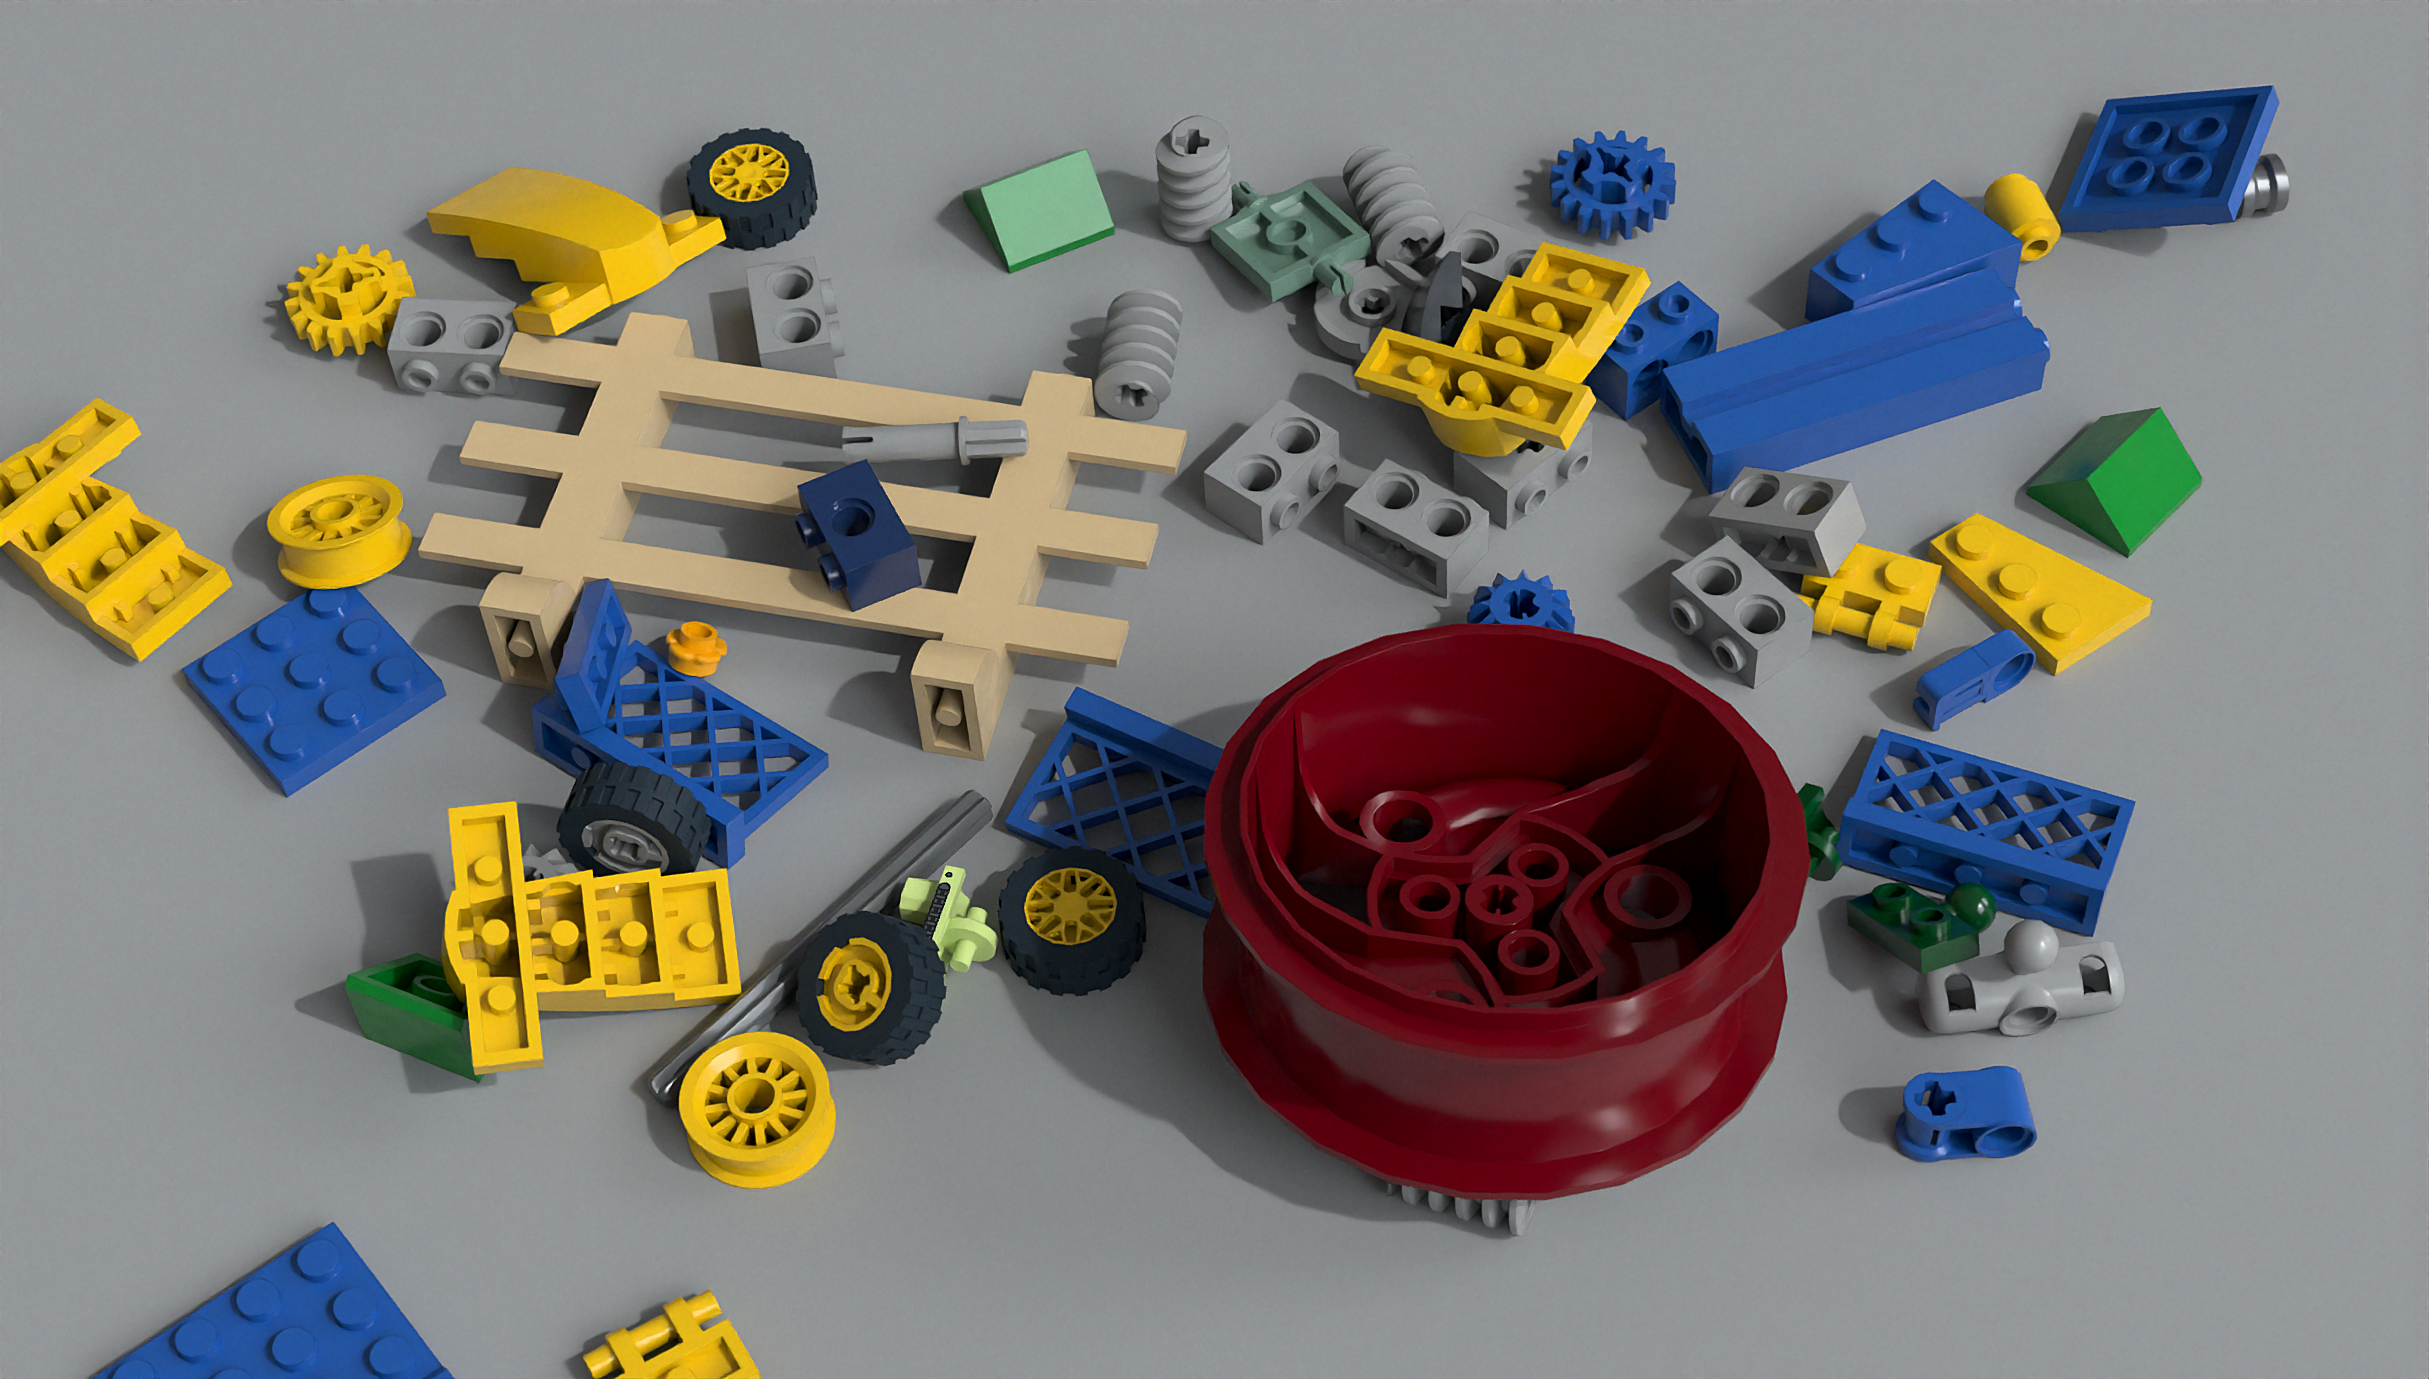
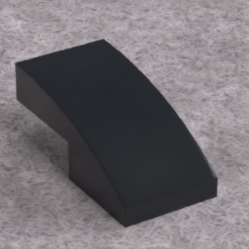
[1401,251,1463,344]

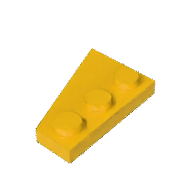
[1927,513,2153,676]

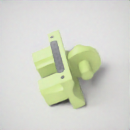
[899,865,999,978]

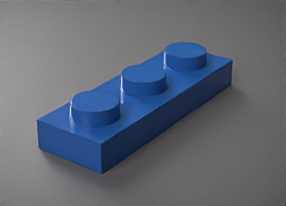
[553,578,633,733]

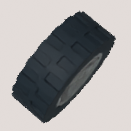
[556,762,712,877]

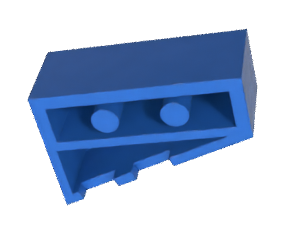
[1805,179,2023,322]

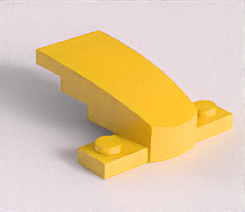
[426,166,727,336]
[1353,241,1651,457]
[0,397,233,662]
[440,801,742,1075]

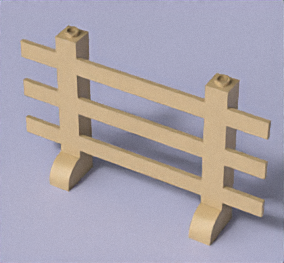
[418,311,1187,761]

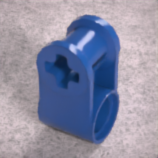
[1895,1066,2037,1163]

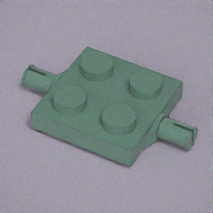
[1209,180,1372,302]

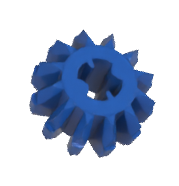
[1467,569,1575,633]

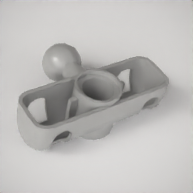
[1915,919,2125,1037]

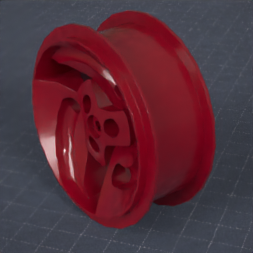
[1202,623,1811,1200]

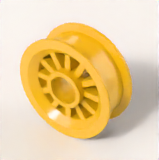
[267,474,413,589]
[679,1032,836,1189]

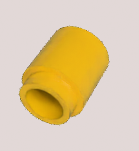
[1984,174,2061,261]

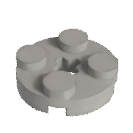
[1313,259,1423,366]

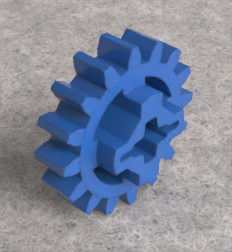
[1550,130,1677,240]

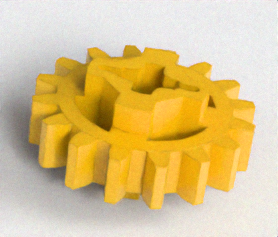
[285,244,417,356]

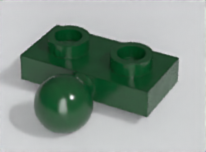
[1846,882,1997,974]

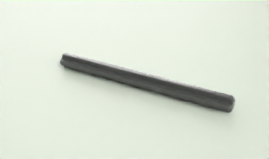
[647,790,993,1109]

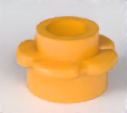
[665,621,727,677]

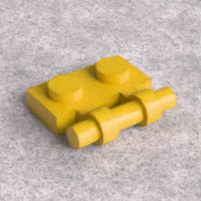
[1796,543,1942,652]
[582,1289,762,1379]

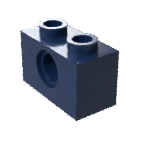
[794,459,922,612]

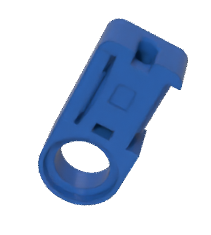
[1912,629,2036,731]

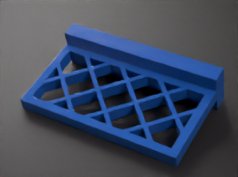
[531,640,829,870]
[1004,686,1224,919]
[1836,729,2136,937]

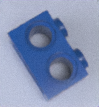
[1585,281,1719,421]

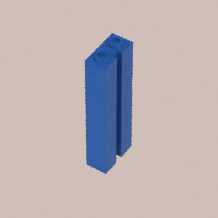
[1659,266,2050,495]

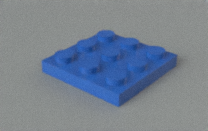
[2058,85,2279,233]
[182,586,446,797]

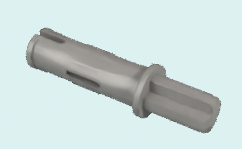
[842,416,1029,466]

